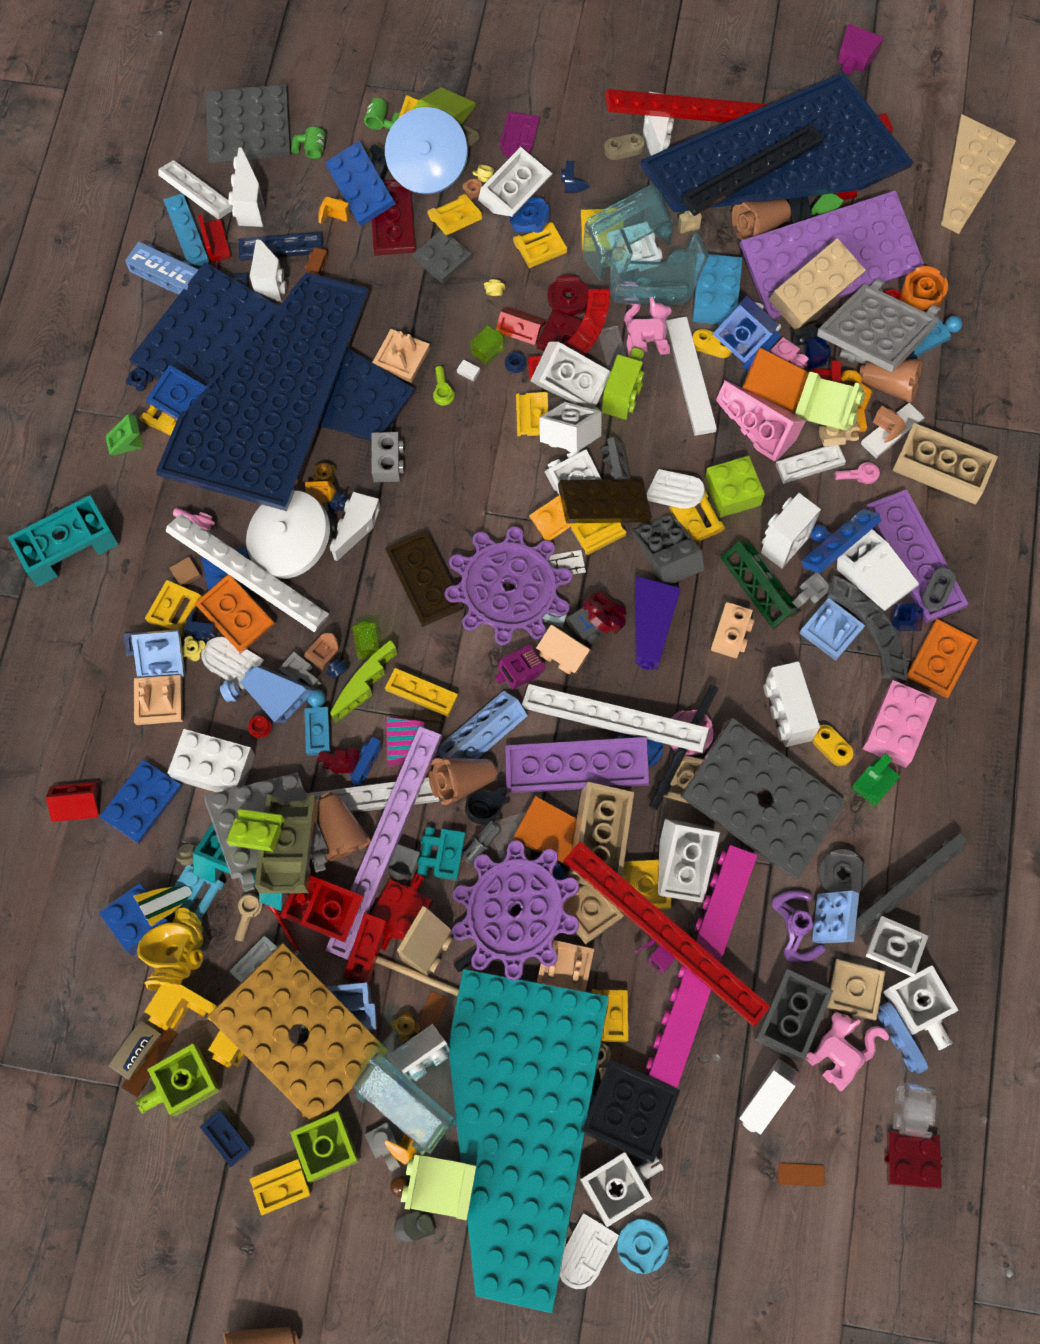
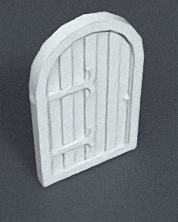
[647,469,705,509]
[201,637,264,691]
[560,1213,619,1289]

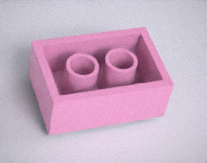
[862,680,937,768]

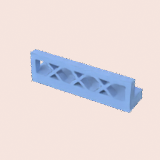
[436,691,528,759]

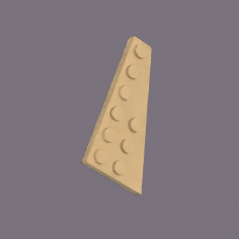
[941,114,1016,234]

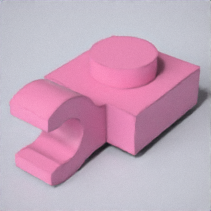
[771,337,809,370]

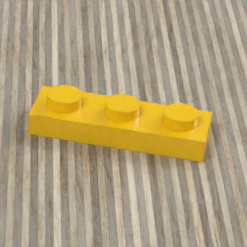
[385,668,458,717]

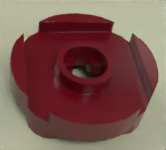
[547,275,589,316]
[583,590,627,634]

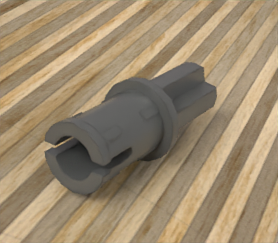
[462,821,501,865]

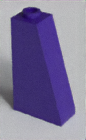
[634,576,681,670]

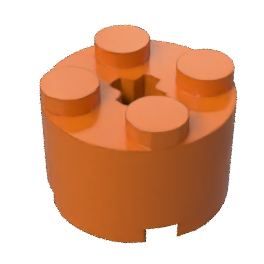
[900,266,948,312]

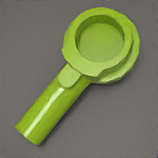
[433,366,455,406]

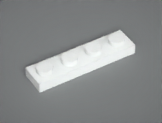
[159,160,233,220]

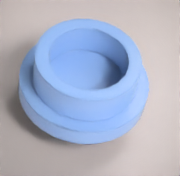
[220,680,240,702]

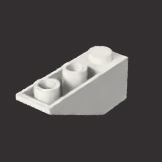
[330,492,381,561]

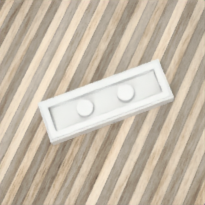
[861,403,924,459]
[775,445,846,484]

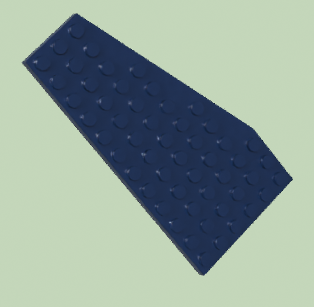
[640,72,913,213]
[129,262,415,441]
[156,272,368,511]

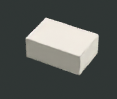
[457,360,480,381]

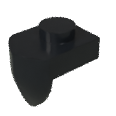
[369,144,388,179]

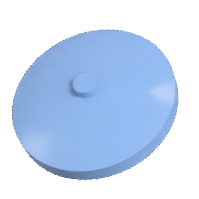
[385,107,468,194]

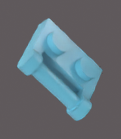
[173,865,225,924]

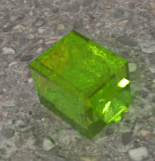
[470,325,504,366]
[352,621,380,659]

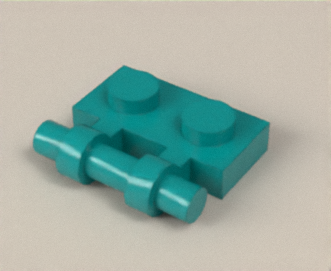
[416,827,466,881]

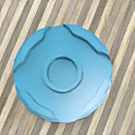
[617,1219,669,1274]

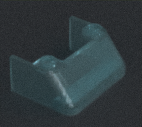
[583,185,674,281]
[610,229,709,305]
[353,1052,458,1156]

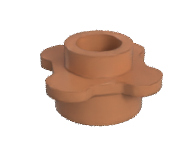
[462,179,482,200]

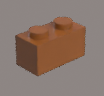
[305,247,328,276]

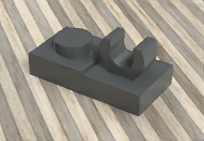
[600,436,631,480]

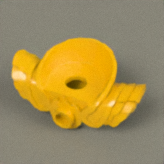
[137,908,203,991]

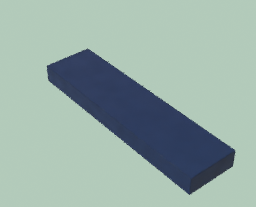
[238,232,323,261]

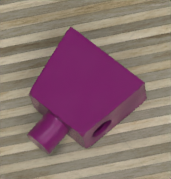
[838,24,884,74]

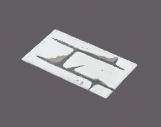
[549,550,586,575]

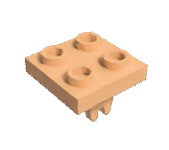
[372,329,430,383]
[134,675,183,725]
[537,940,594,992]

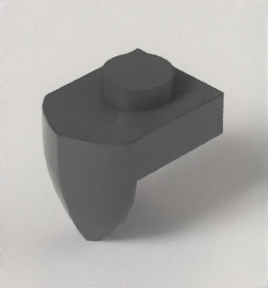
[389,843,420,880]
[393,1210,436,1243]

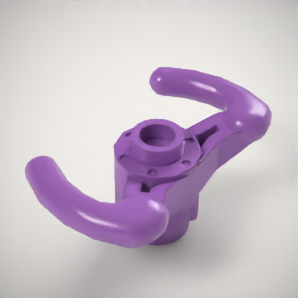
[772,890,825,963]

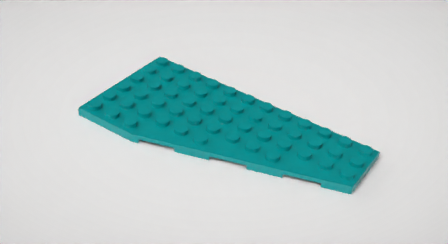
[448,969,609,1313]

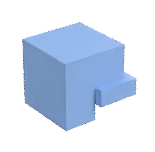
[327,983,377,1031]

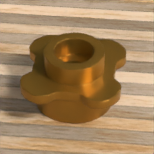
[313,463,336,483]
[391,1011,421,1041]

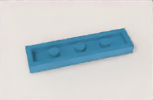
[163,193,210,268]

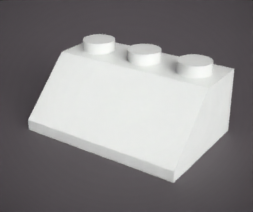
[478,147,552,217]

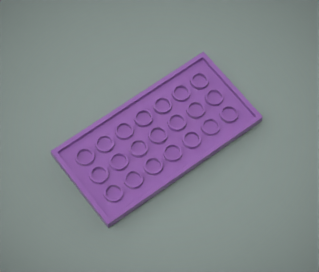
[739,191,925,320]

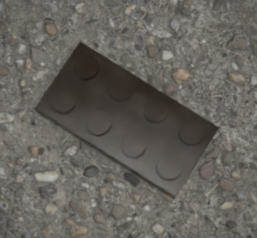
[558,479,652,524]
[385,531,463,627]

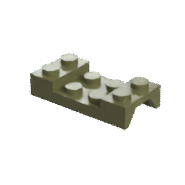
[255,795,319,893]

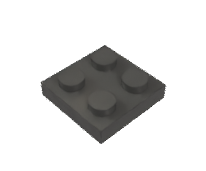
[413,230,472,284]

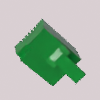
[851,753,901,807]

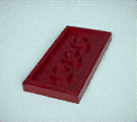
[372,179,416,256]

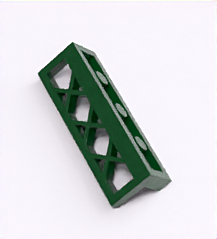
[721,540,801,629]

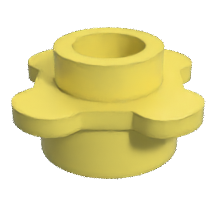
[473,165,494,182]
[484,279,505,296]
[182,636,206,661]

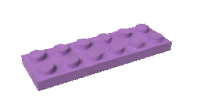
[865,489,968,623]
[505,737,649,793]

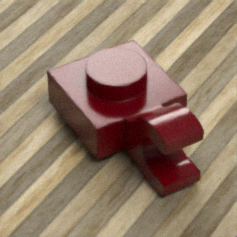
[316,748,360,774]

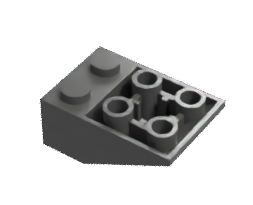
[632,513,705,585]

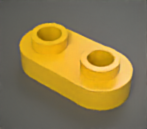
[692,329,732,358]
[812,725,853,767]

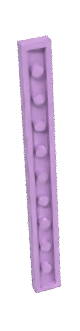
[325,726,443,960]

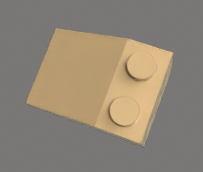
[397,906,454,976]

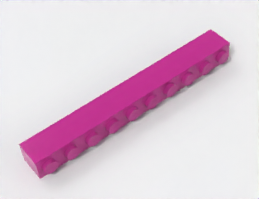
[645,845,757,1089]

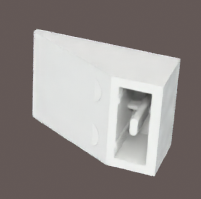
[643,92,674,156]
[229,148,265,227]
[837,530,919,611]
[391,1024,450,1081]

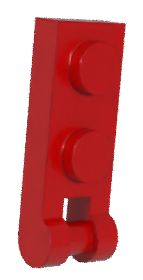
[344,913,389,985]

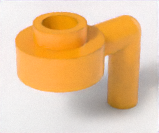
[841,370,872,411]

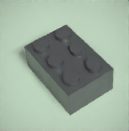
[754,969,833,1063]

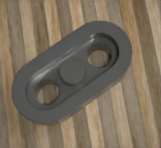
[922,568,956,611]

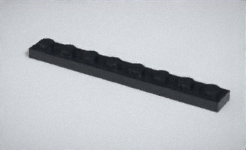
[681,124,825,216]

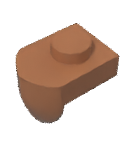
[873,406,906,443]
[304,633,339,670]

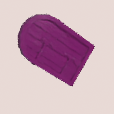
[500,112,540,158]

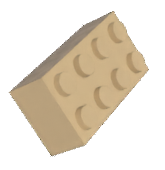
[768,238,866,330]
[893,423,998,505]
[567,782,634,886]

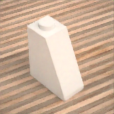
[740,1058,799,1135]

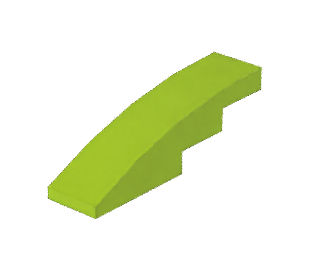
[330,640,398,723]

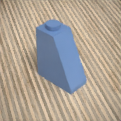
[240,666,316,723]

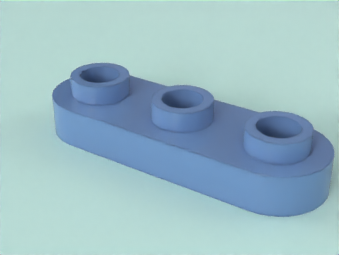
[877,1002,928,1074]

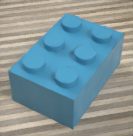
[692,253,742,325]

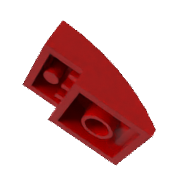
[280,875,364,943]

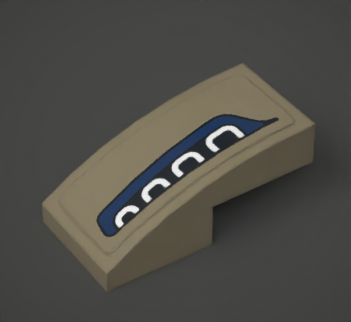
[109,1021,161,1081]

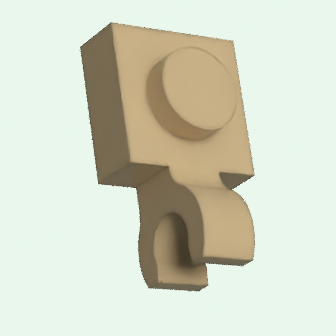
[677,211,702,234]
[819,422,860,446]

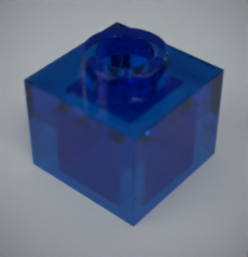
[804,337,831,369]
[892,603,924,632]

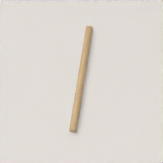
[376,956,459,996]

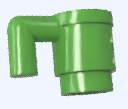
[364,98,399,130]
[291,127,326,159]

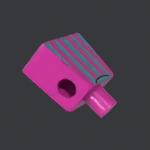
[386,717,440,767]

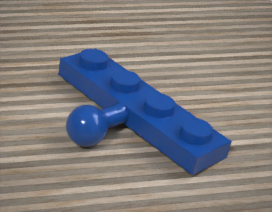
[802,509,881,573]

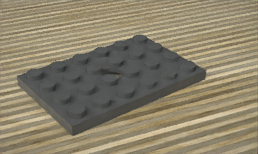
[680,718,845,880]

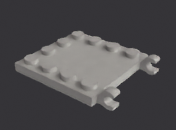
[817,278,941,373]
[204,773,328,892]

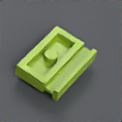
[226,809,285,852]

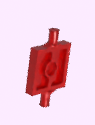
[371,874,433,951]

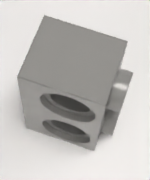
[372,432,404,482]

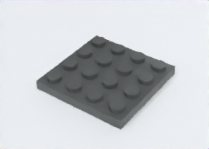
[206,84,291,163]

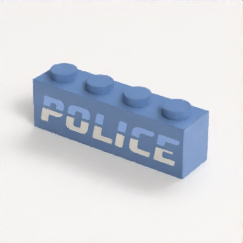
[125,241,201,295]

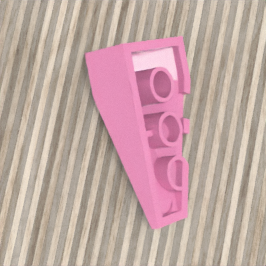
[716,380,806,461]

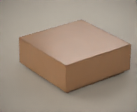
[170,557,201,587]

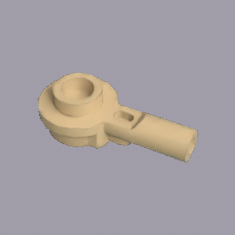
[234,893,263,942]

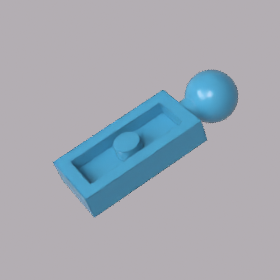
[914,316,963,357]
[305,689,331,756]

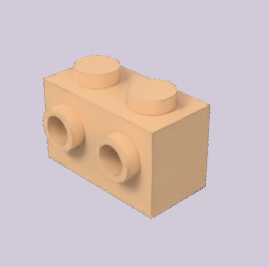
[711,602,755,659]
[536,625,592,675]

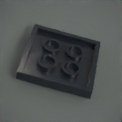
[581,1059,680,1164]

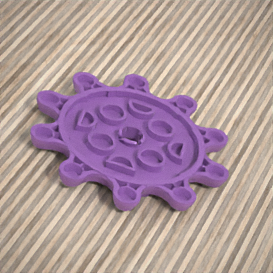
[445,527,573,645]
[452,840,579,981]

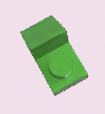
[105,414,143,455]

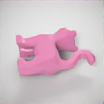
[623,296,671,356]
[805,1012,889,1091]

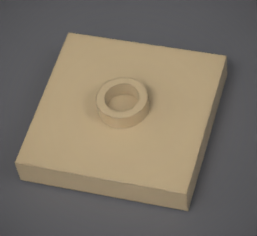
[564,885,624,944]
[826,959,885,1021]

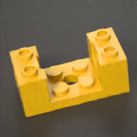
[144,984,245,1068]

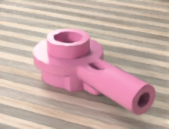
[834,462,880,484]
[173,508,215,530]

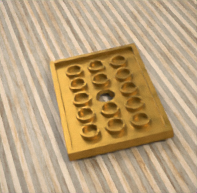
[208,942,388,1122]

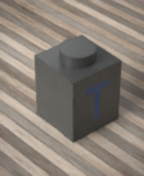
[567,608,601,645]

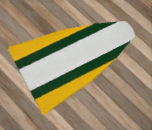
[134,886,192,926]

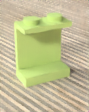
[795,372,865,432]
[401,1154,476,1220]

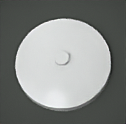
[246,491,330,579]

